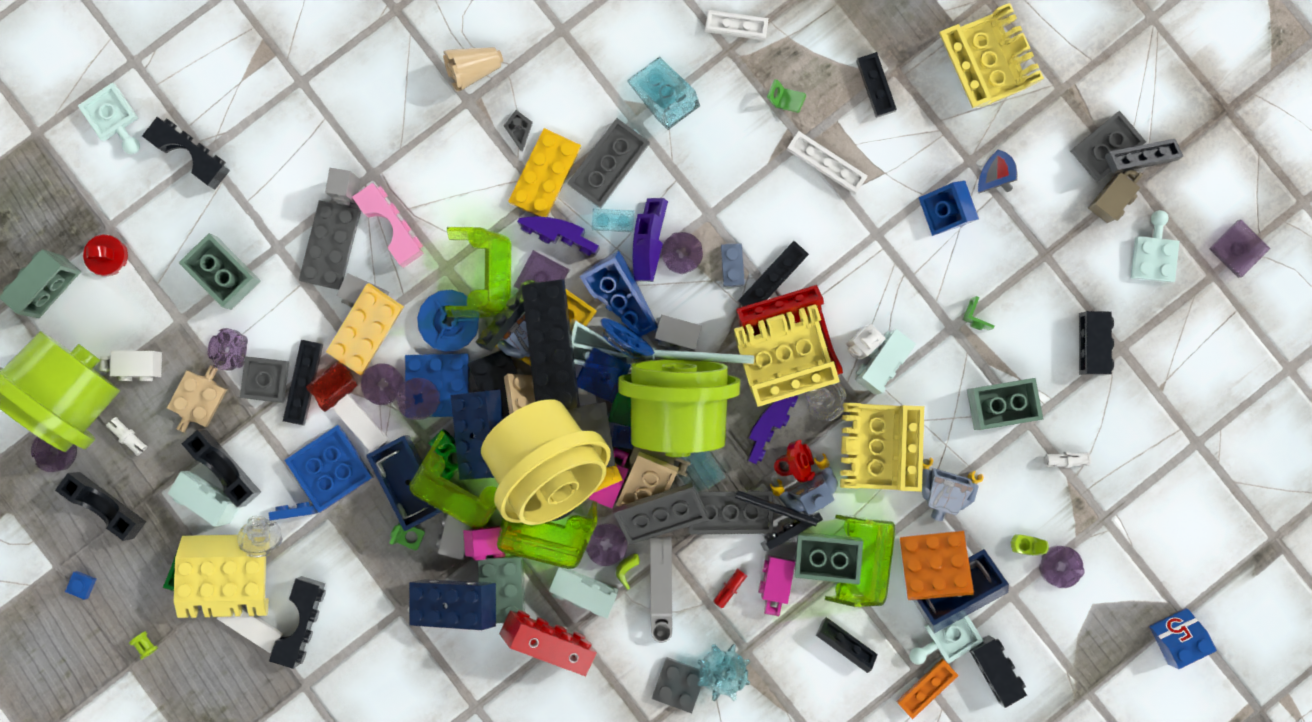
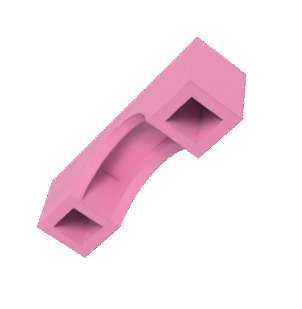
[352,183,424,268]

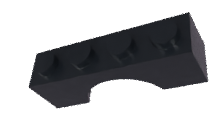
[142,117,230,190]
[181,430,261,508]
[55,472,147,541]
[269,576,326,669]

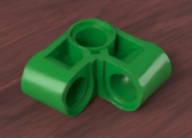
[427,429,458,486]

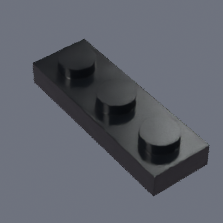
[856,52,897,118]
[760,512,823,551]
[816,617,878,673]

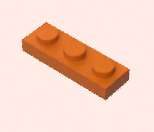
[896,658,959,719]

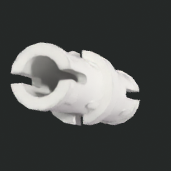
[106,417,147,456]
[1045,452,1091,468]

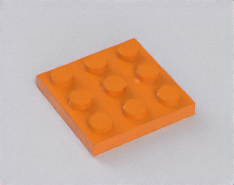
[900,531,974,600]

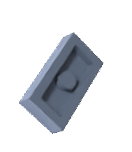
[721,243,745,287]

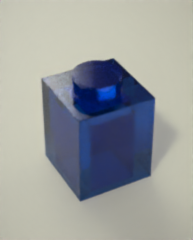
[612,425,634,449]

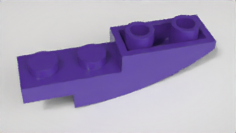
[632,198,668,282]
[517,216,600,256]
[747,395,798,464]

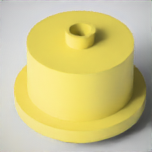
[481,400,611,525]

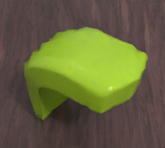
[1011,534,1049,556]
[615,554,640,590]

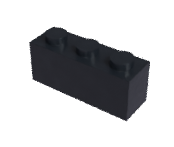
[1079,311,1114,375]
[969,635,1027,708]

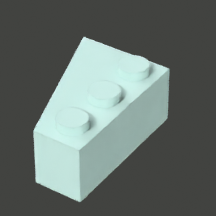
[570,319,632,374]
[855,329,916,395]
[168,471,239,527]
[549,565,618,619]

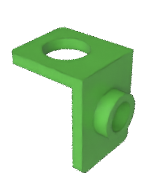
[767,79,806,113]
[963,296,995,330]
[389,523,425,551]

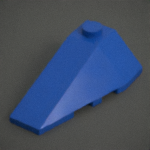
[579,250,658,337]

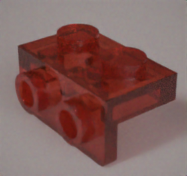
[306,361,358,412]

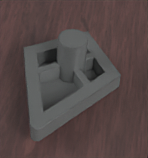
[504,110,533,151]

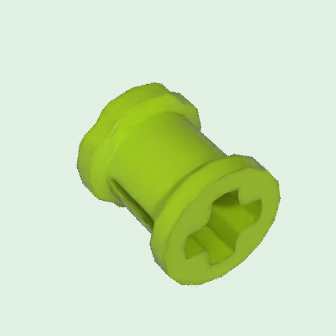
[129,631,158,660]

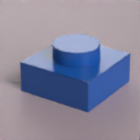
[65,571,96,600]

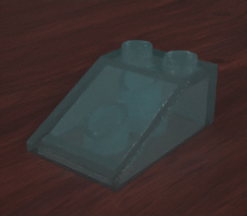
[627,57,700,130]

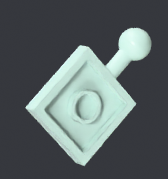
[78,83,140,154]
[1131,210,1180,282]
[909,615,984,665]

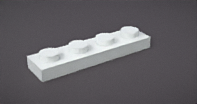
[786,131,867,194]

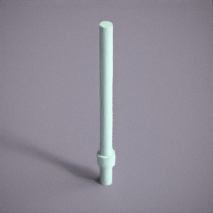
[641,347,754,364]

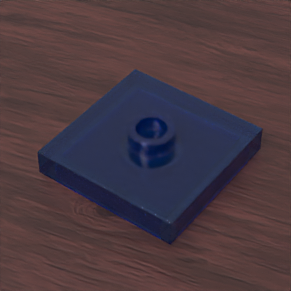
[577,346,631,403]

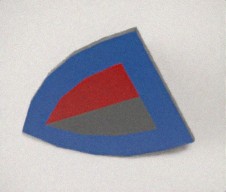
[978,149,1018,193]

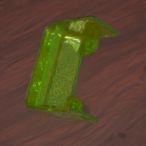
[445,227,512,318]
[409,431,497,529]
[497,501,597,569]
[825,514,896,607]

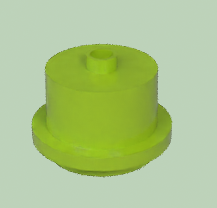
[0,331,120,452]
[618,360,740,457]

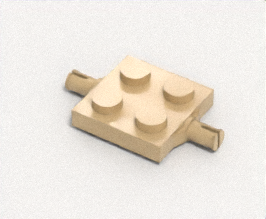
[167,365,227,433]

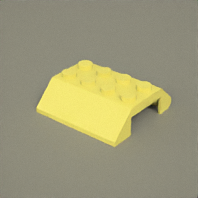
[939,3,1044,108]
[734,304,840,407]
[840,403,925,492]
[174,534,270,618]

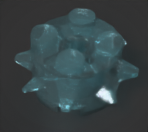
[697,644,750,701]

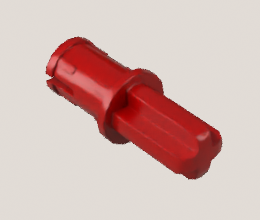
[713,568,748,608]

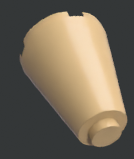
[443,47,503,92]

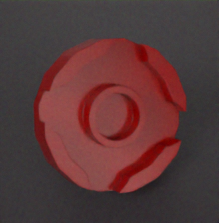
[83,234,128,277]
[774,440,815,483]

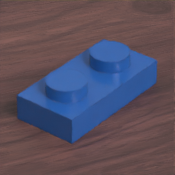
[268,502,318,521]

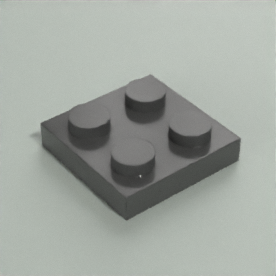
[240,356,289,403]
[652,657,706,714]

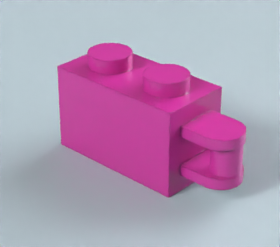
[589,448,629,509]
[463,526,522,560]
[758,555,795,617]

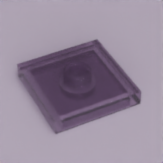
[1209,219,1271,278]
[514,250,570,289]

